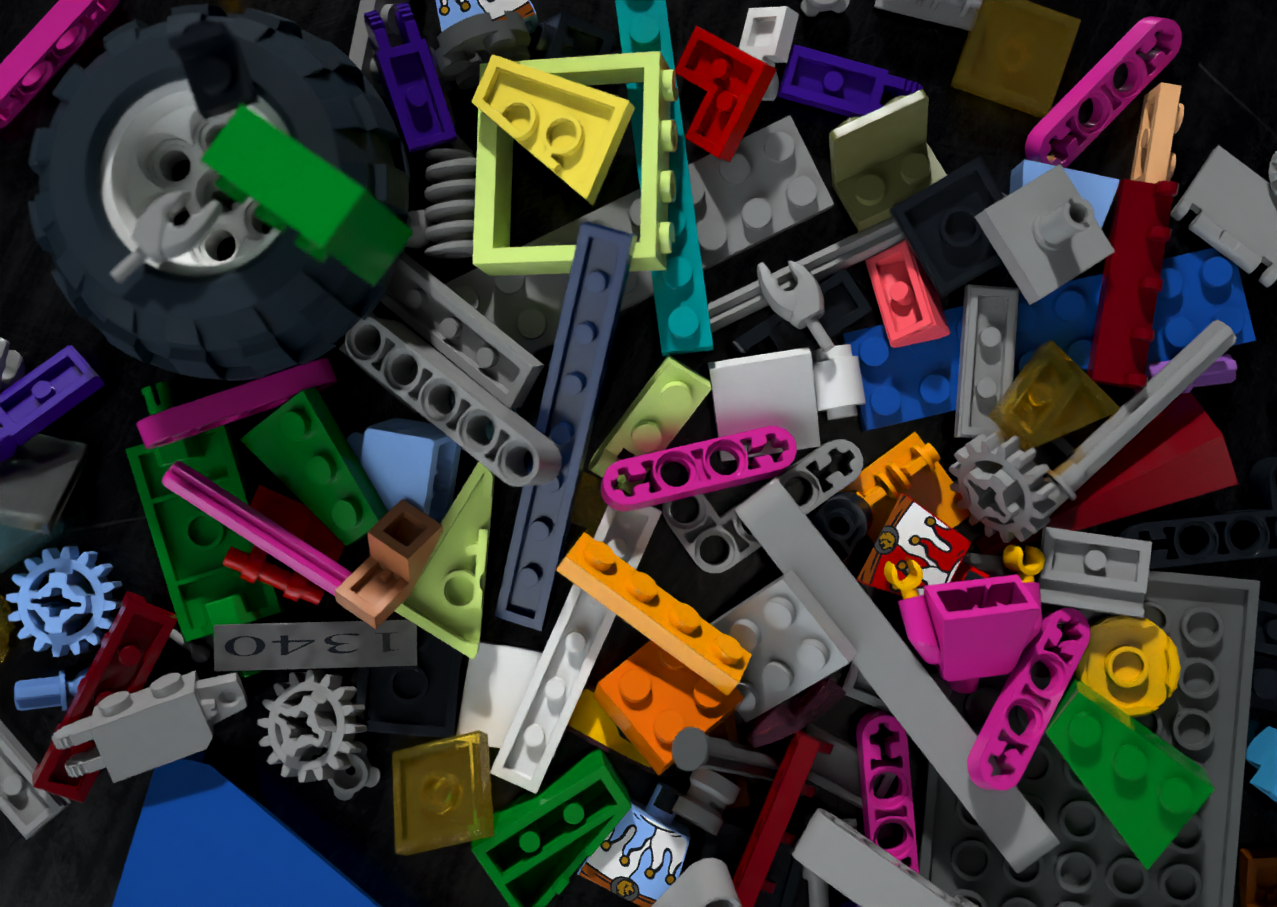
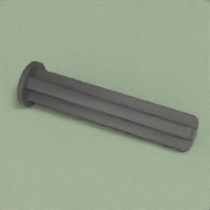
[672,727,782,781]

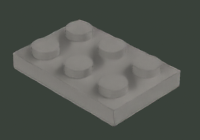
[710,569,858,723]

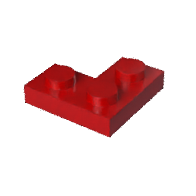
[675,26,777,162]

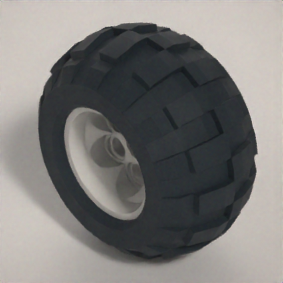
[28,4,411,381]

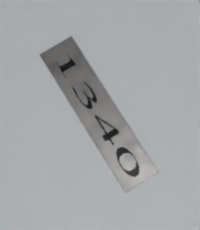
[214,620,417,671]

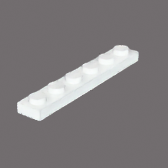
[490,494,662,794]

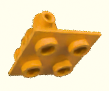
[839,432,972,544]

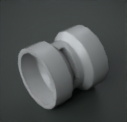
[672,768,741,835]

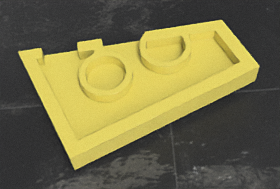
[472,54,635,205]

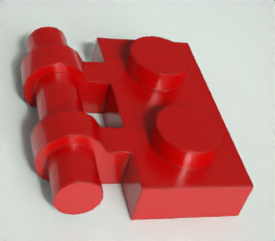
[222,485,345,605]

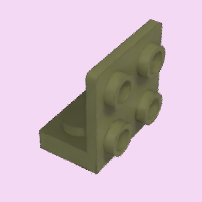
[829,90,947,232]

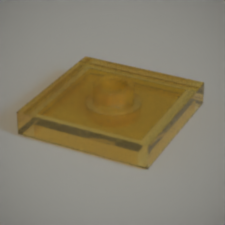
[951,0,1081,119]
[392,730,494,856]

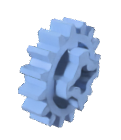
[6,546,123,657]

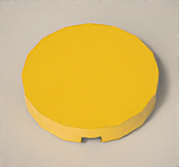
[1073,615,1181,718]

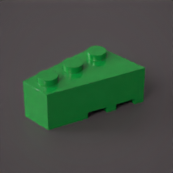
[200,103,414,287]
[1045,676,1215,870]
[471,746,632,907]

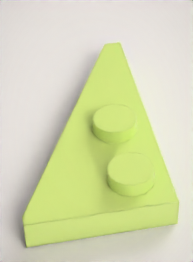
[395,462,495,659]

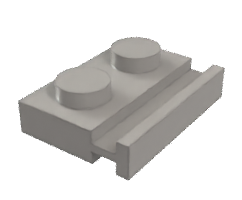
[1037,527,1152,618]

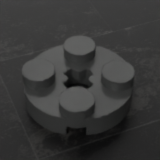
[429,11,531,90]

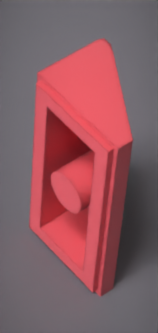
[865,240,950,348]

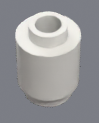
[811,344,866,420]

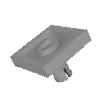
[974,164,1115,305]

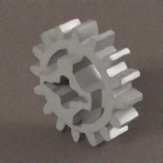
[949,431,1057,543]
[257,670,367,783]

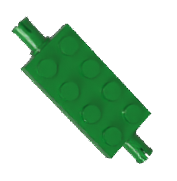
[126,381,286,679]

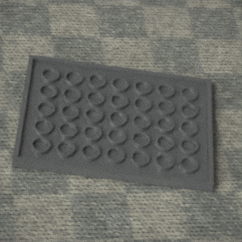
[918,552,1260,907]

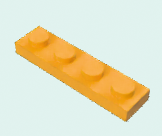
[556,532,752,696]

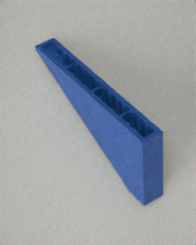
[112,751,382,907]

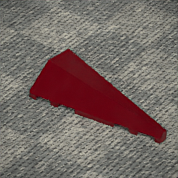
[973,392,1238,555]

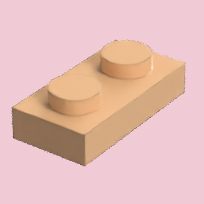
[1130,82,1184,184]

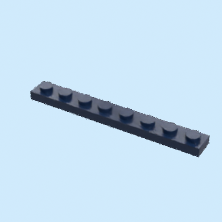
[494,221,638,631]

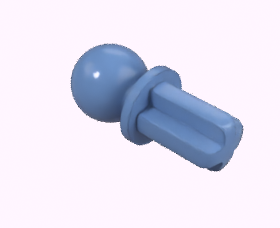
[14,667,90,711]

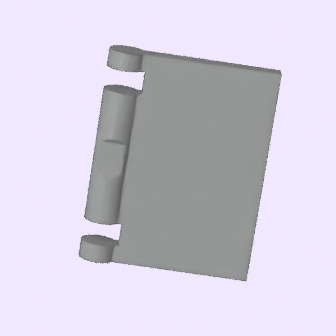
[1170,145,1277,287]

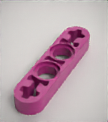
[0,0,120,129]
[1025,16,1182,168]
[136,358,338,449]
[601,426,797,512]
[967,608,1091,790]
[856,710,919,874]

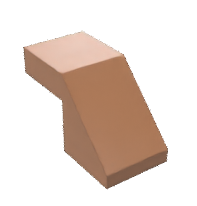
[334,499,443,629]

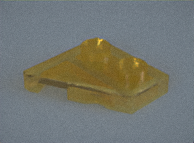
[988,340,1120,451]

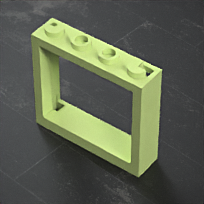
[472,51,678,276]

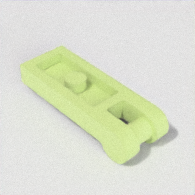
[589,354,711,495]

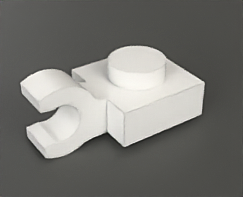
[739,6,799,101]

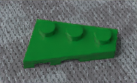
[240,387,388,546]

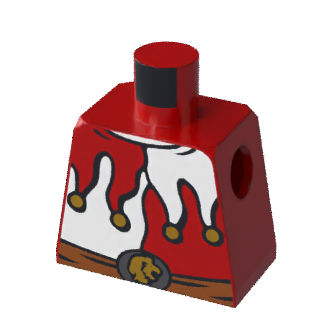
[857,493,990,596]

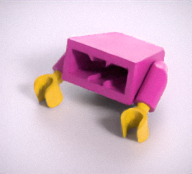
[884,545,1045,694]

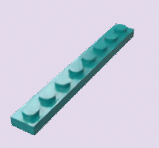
[615,0,713,357]

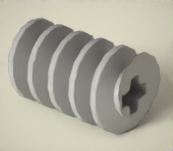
[424,148,476,259]

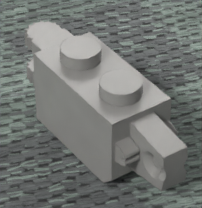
[51,671,247,783]

